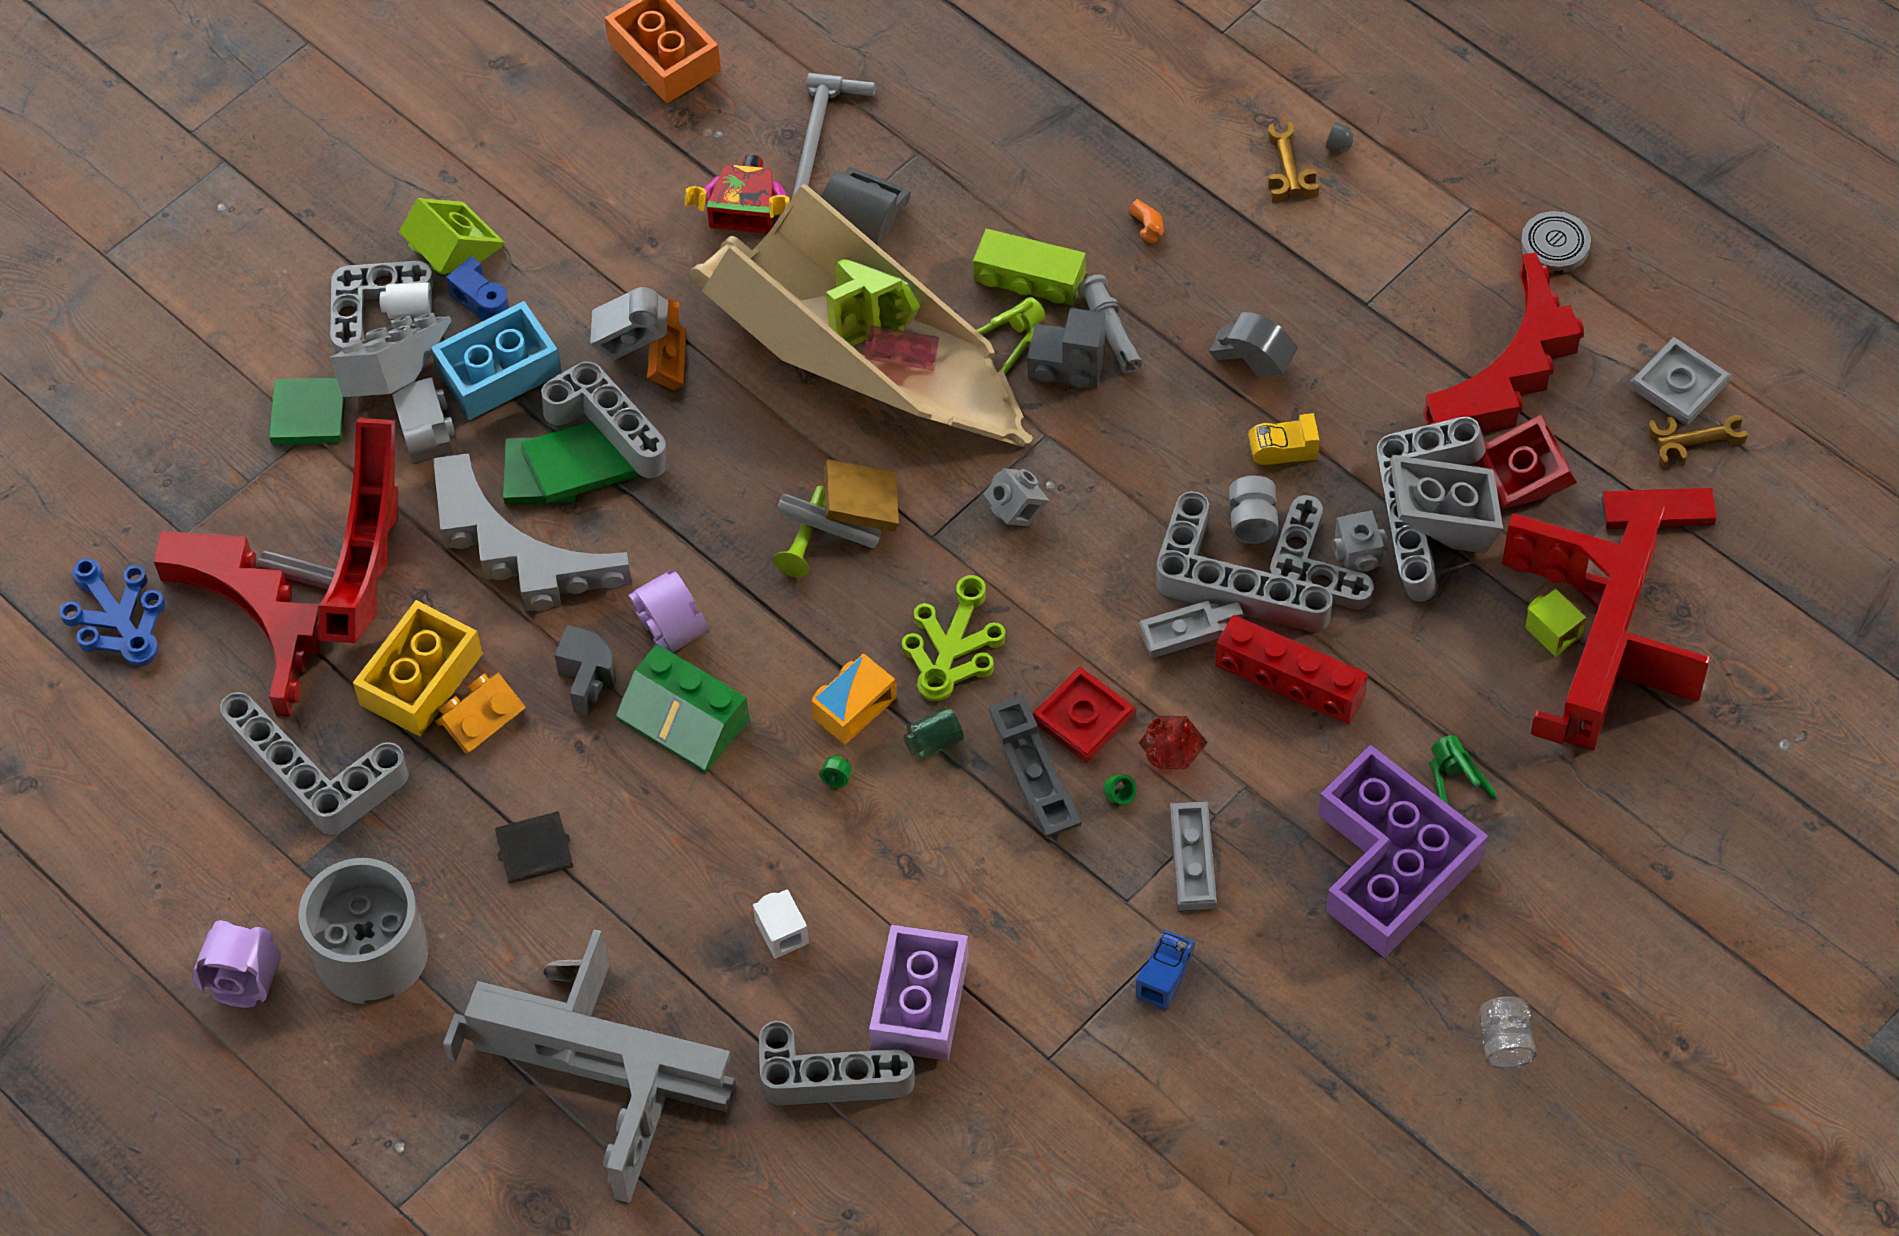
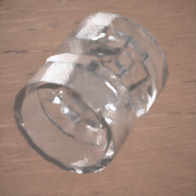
[1478,996,1537,1069]

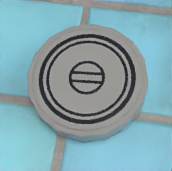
[1521,211,1591,273]

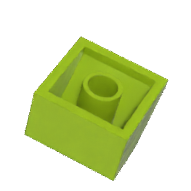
[399,198,505,275]

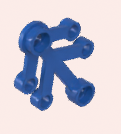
[59,558,165,667]

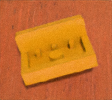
[434,672,526,754]

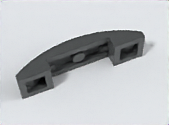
[989,695,1082,838]

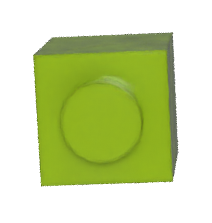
[1525,589,1586,657]

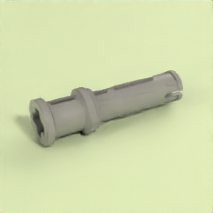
[1077,274,1143,373]

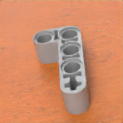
[541,362,666,478]
[759,1021,915,1105]

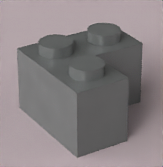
[1027,308,1105,388]

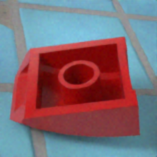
[1474,415,1577,508]

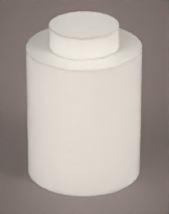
[380,282,433,319]

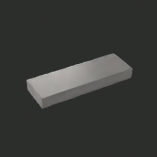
[1170,802,1217,911]

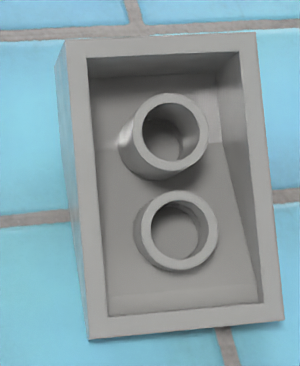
[1390,455,1503,553]

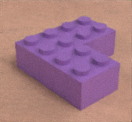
[1318,745,1488,958]

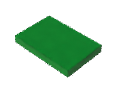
[521,421,641,503]

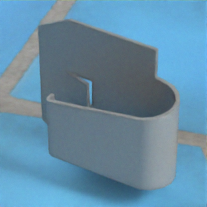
[543,960,582,982]

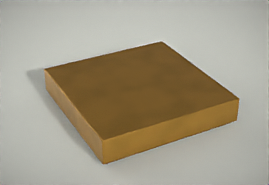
[824,459,899,532]

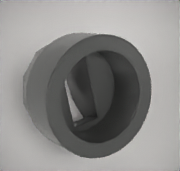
[1326,123,1353,153]

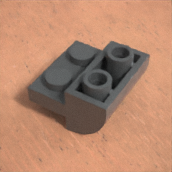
[821,167,911,245]

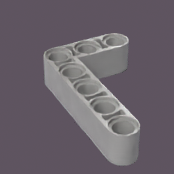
[1377,417,1486,602]
[1156,491,1333,632]
[220,692,409,835]

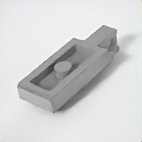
[1139,600,1243,659]

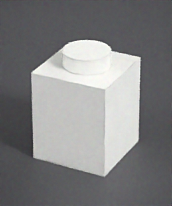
[753,889,810,959]

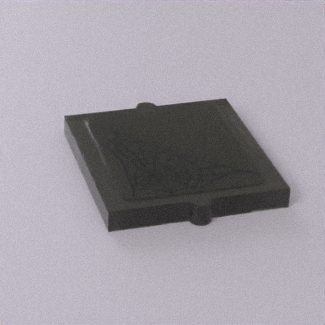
[495,811,573,884]

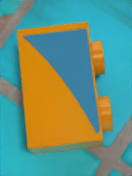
[811,653,897,745]

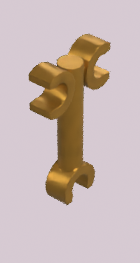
[1268,121,1320,203]
[1648,415,1748,469]

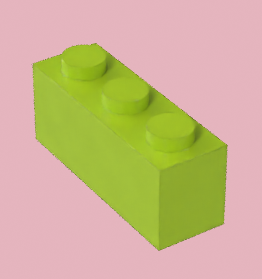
[973,228,1086,306]

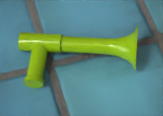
[773,486,825,578]

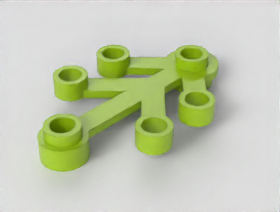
[902,575,1006,701]

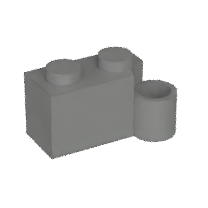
[590,287,668,360]
[392,377,456,464]

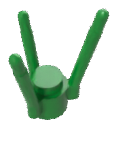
[1429,735,1497,804]

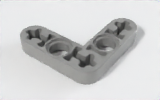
[330,261,434,353]
[1270,495,1374,610]

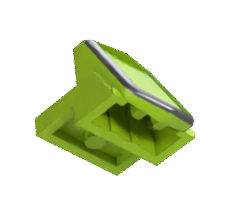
[826,259,921,347]

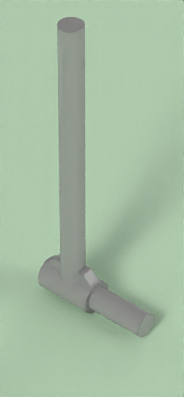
[791,73,876,199]

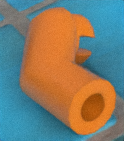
[1129,199,1164,244]

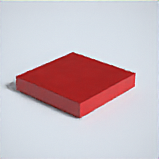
[1032,666,1136,763]

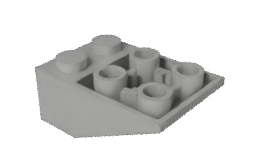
[329,313,451,397]

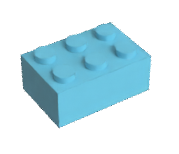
[431,301,562,421]

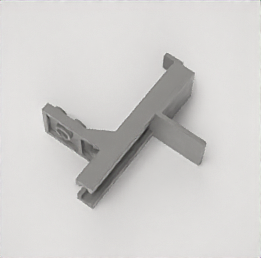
[443,929,736,1203]

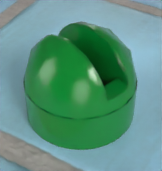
[819,755,852,788]
[1103,774,1137,805]

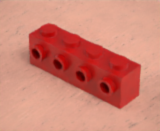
[1215,615,1368,725]

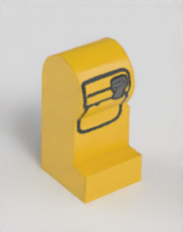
[1248,413,1320,465]

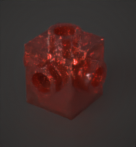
[1138,716,1208,769]

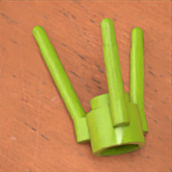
[976,297,1045,375]

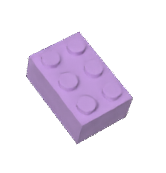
[869,925,969,1061]

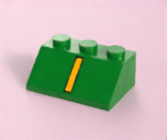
[616,644,750,774]

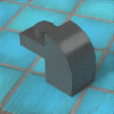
[1209,312,1298,377]
[554,625,616,715]

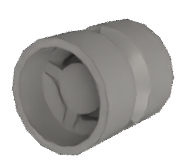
[1229,476,1279,544]

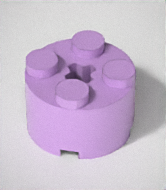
[628,569,710,653]
[192,920,281,1008]

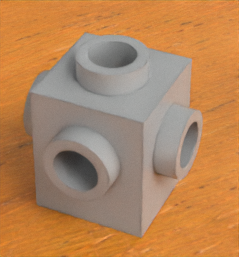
[983,468,1050,526]
[1332,510,1388,572]

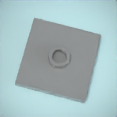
[1629,337,1731,426]

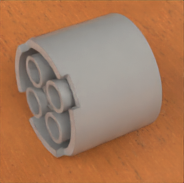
[298,858,428,1004]

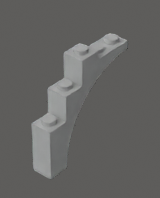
[433,453,632,612]

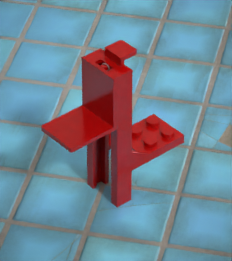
[1502,498,1710,750]

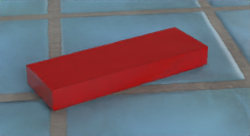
[1602,487,1717,529]

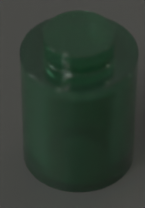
[903,706,964,759]

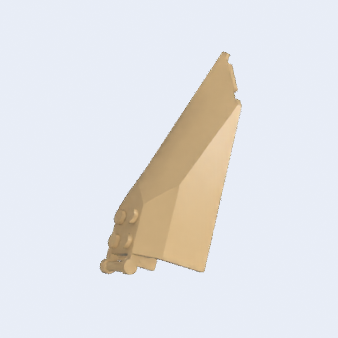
[689,184,1033,448]

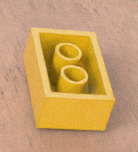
[353,600,483,737]

